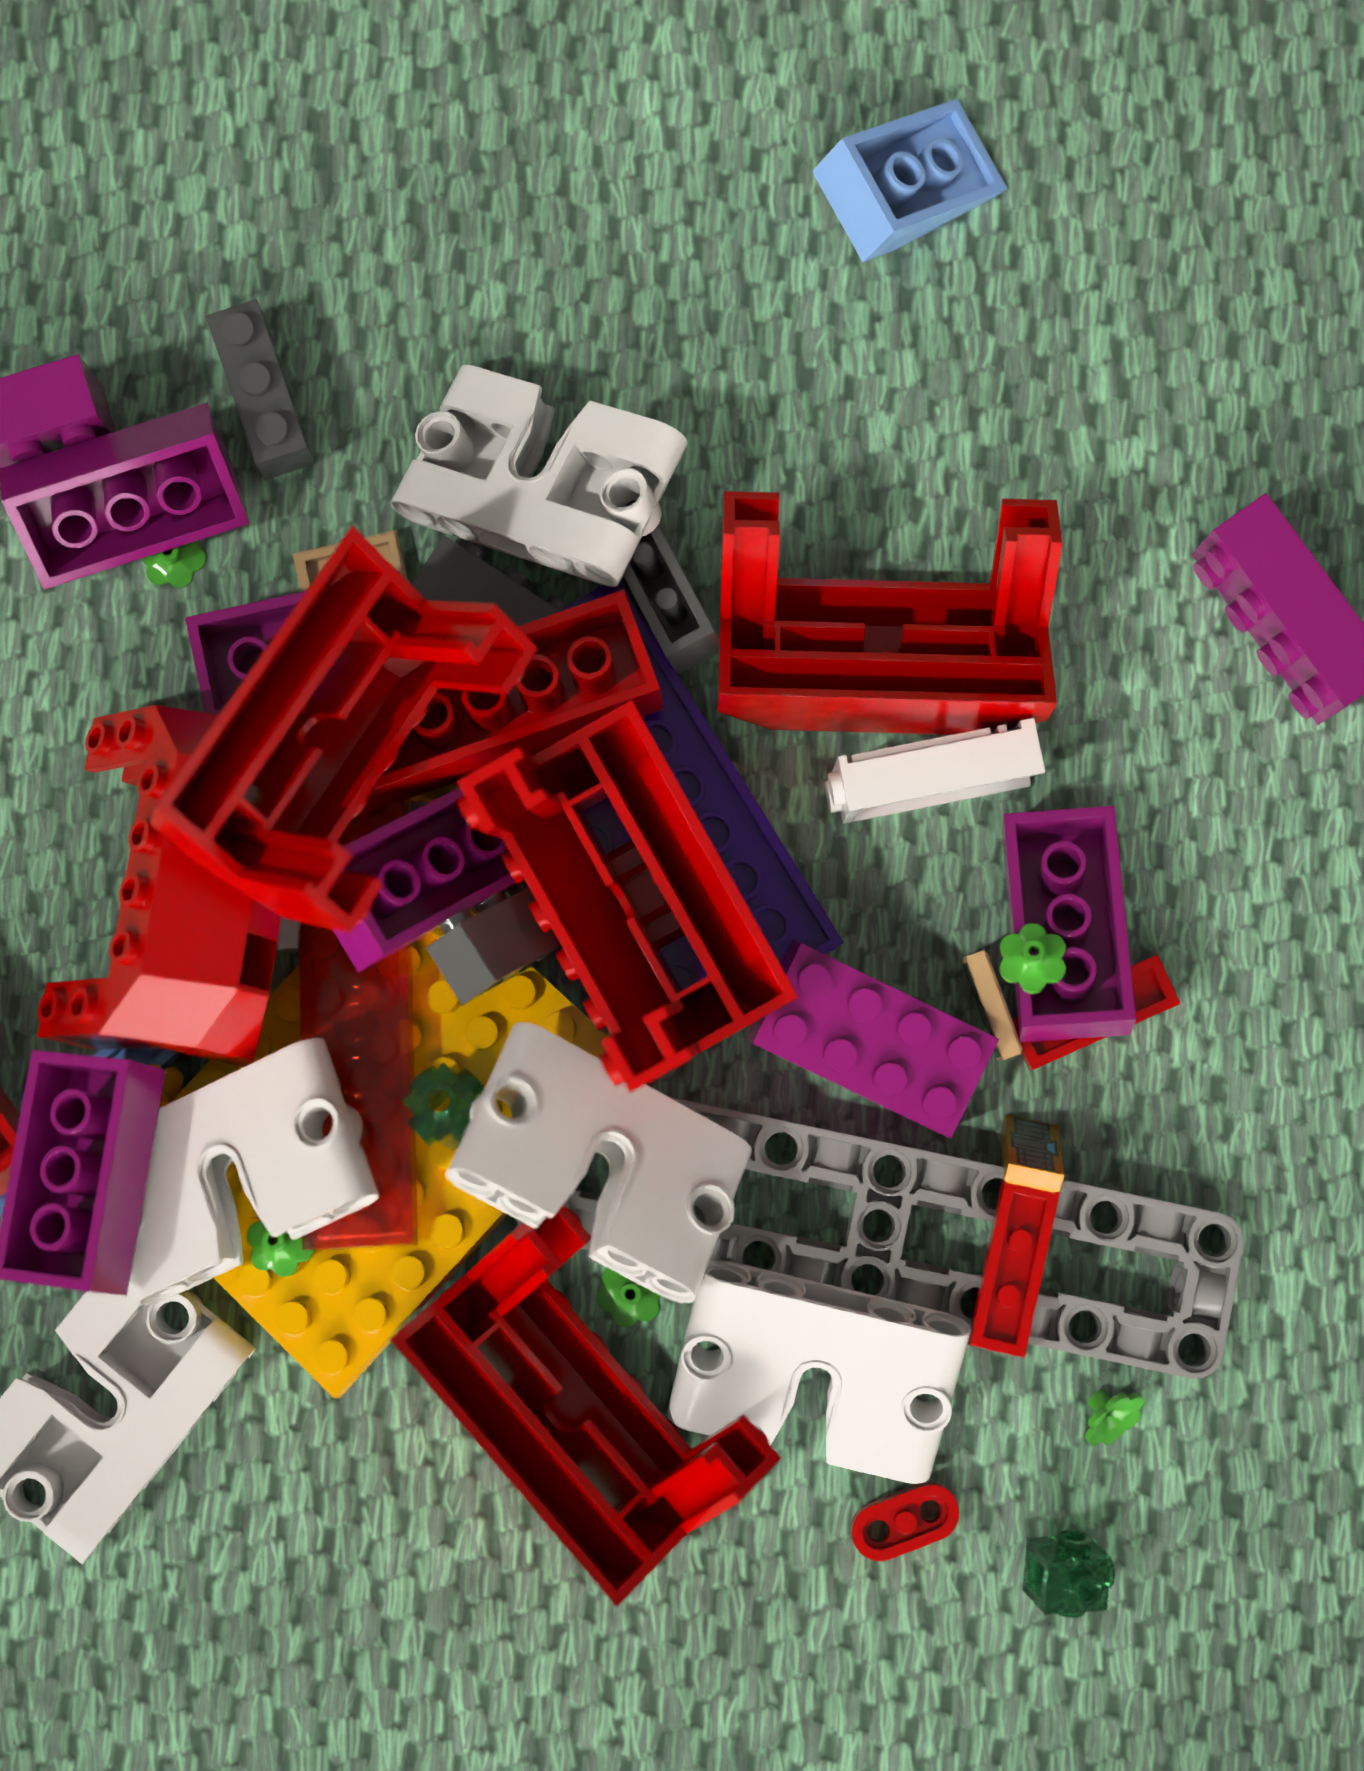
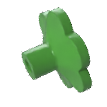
[141,540,206,588]
[999,923,1066,994]
[247,1221,316,1277]
[597,1267,661,1327]
[1085,1390,1144,1445]

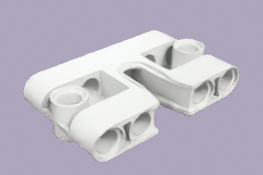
[390,364,688,587]
[446,1022,752,1303]
[130,1038,380,1305]
[667,1260,971,1484]
[0,1282,256,1564]

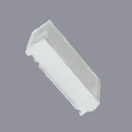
[824,718,1046,824]

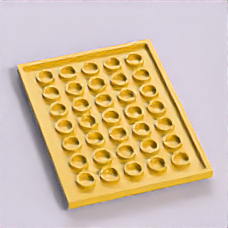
[172,911,609,1398]

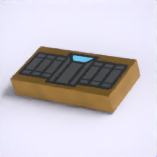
[1001,1114,1064,1193]

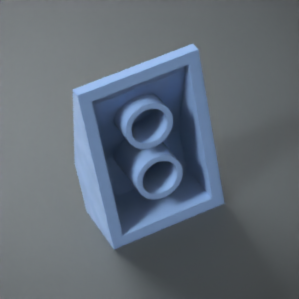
[812,99,1008,262]

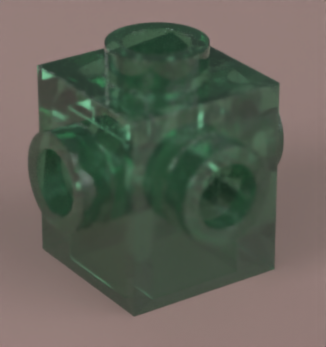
[402,1063,485,1151]
[1022,1530,1115,1618]

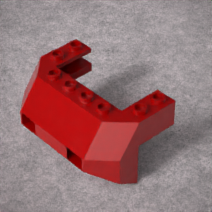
[718,491,1063,735]
[150,525,538,933]
[457,700,799,1093]
[37,705,281,1067]
[390,1204,781,1607]

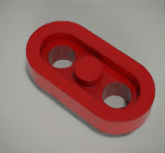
[850,1482,959,1562]

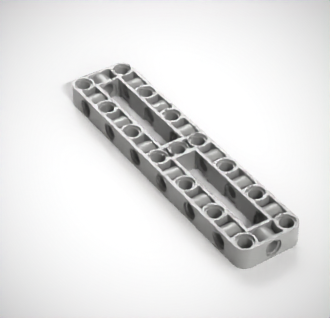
[515,1096,1243,1378]

